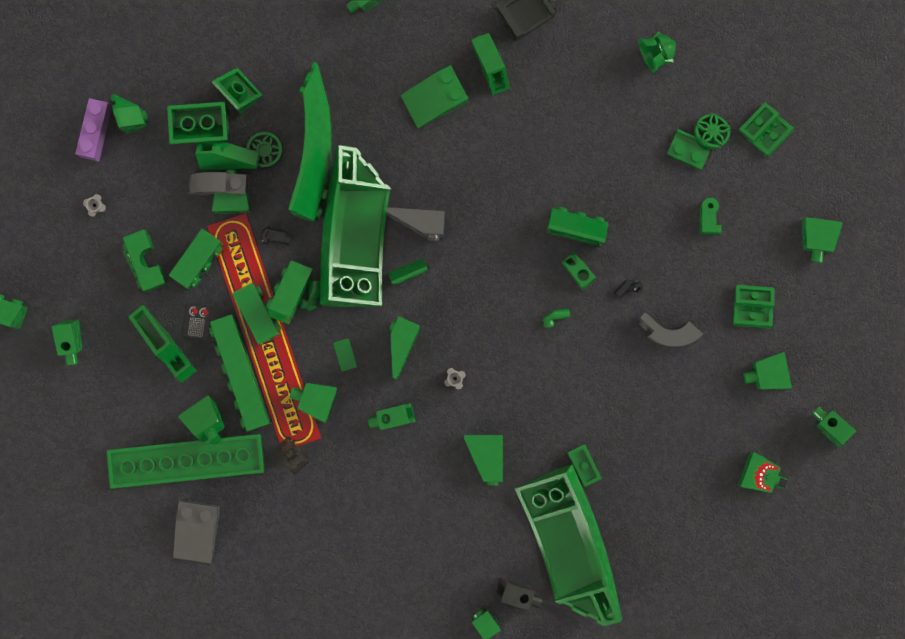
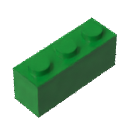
[169,229,224,290]
[266,260,312,325]
[232,283,281,345]

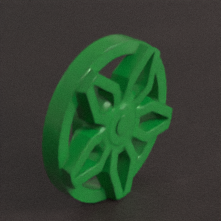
[694,114,730,149]
[246,132,282,168]

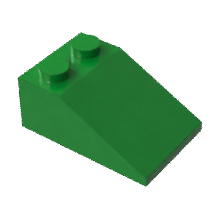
[400,65,468,129]
[389,316,421,380]

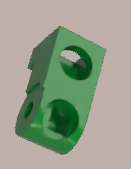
[700,198,722,235]
[561,252,596,291]

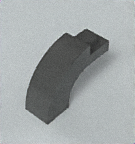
[189,172,246,196]
[638,312,703,347]

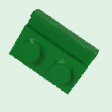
[666,129,711,170]

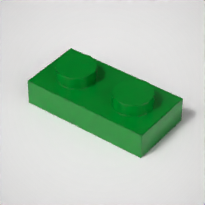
[567,444,602,487]

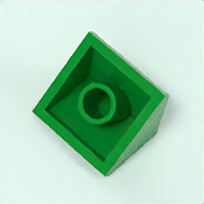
[212,68,263,115]

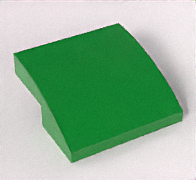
[739,102,794,157]
[733,285,774,329]

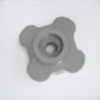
[83,194,106,217]
[444,368,466,389]

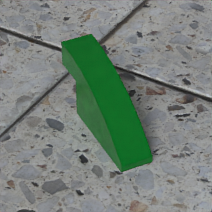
[128,305,197,383]

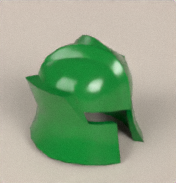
[638,31,676,73]

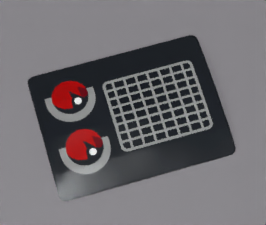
[182,303,212,340]

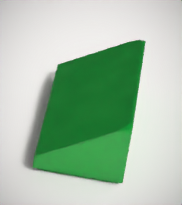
[388,258,428,286]

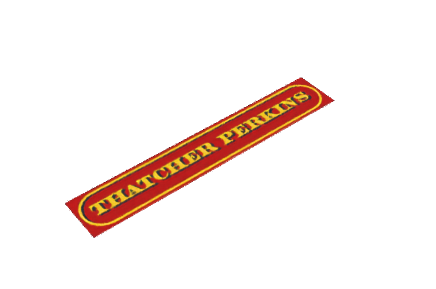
[207,213,321,452]

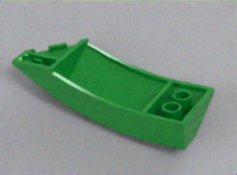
[288,62,332,223]
[320,145,391,307]
[515,464,622,626]

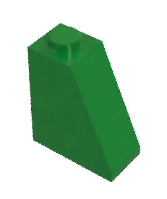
[471,33,510,95]
[464,435,503,486]

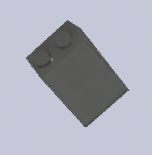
[386,207,445,241]
[173,500,221,563]

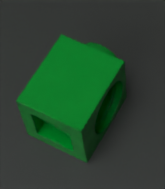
[471,609,501,639]

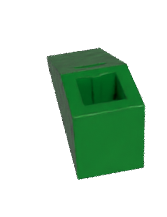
[195,141,259,170]

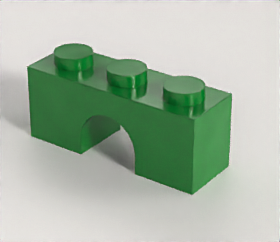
[122,229,168,293]

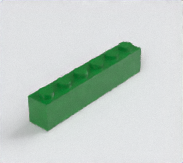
[209,314,271,432]

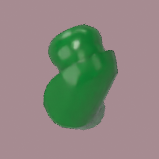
[542,309,570,328]

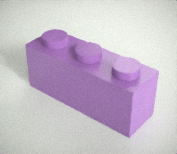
[75,98,112,162]

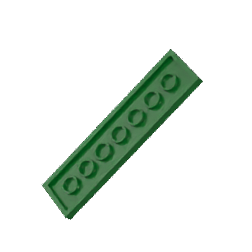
[107,434,265,489]

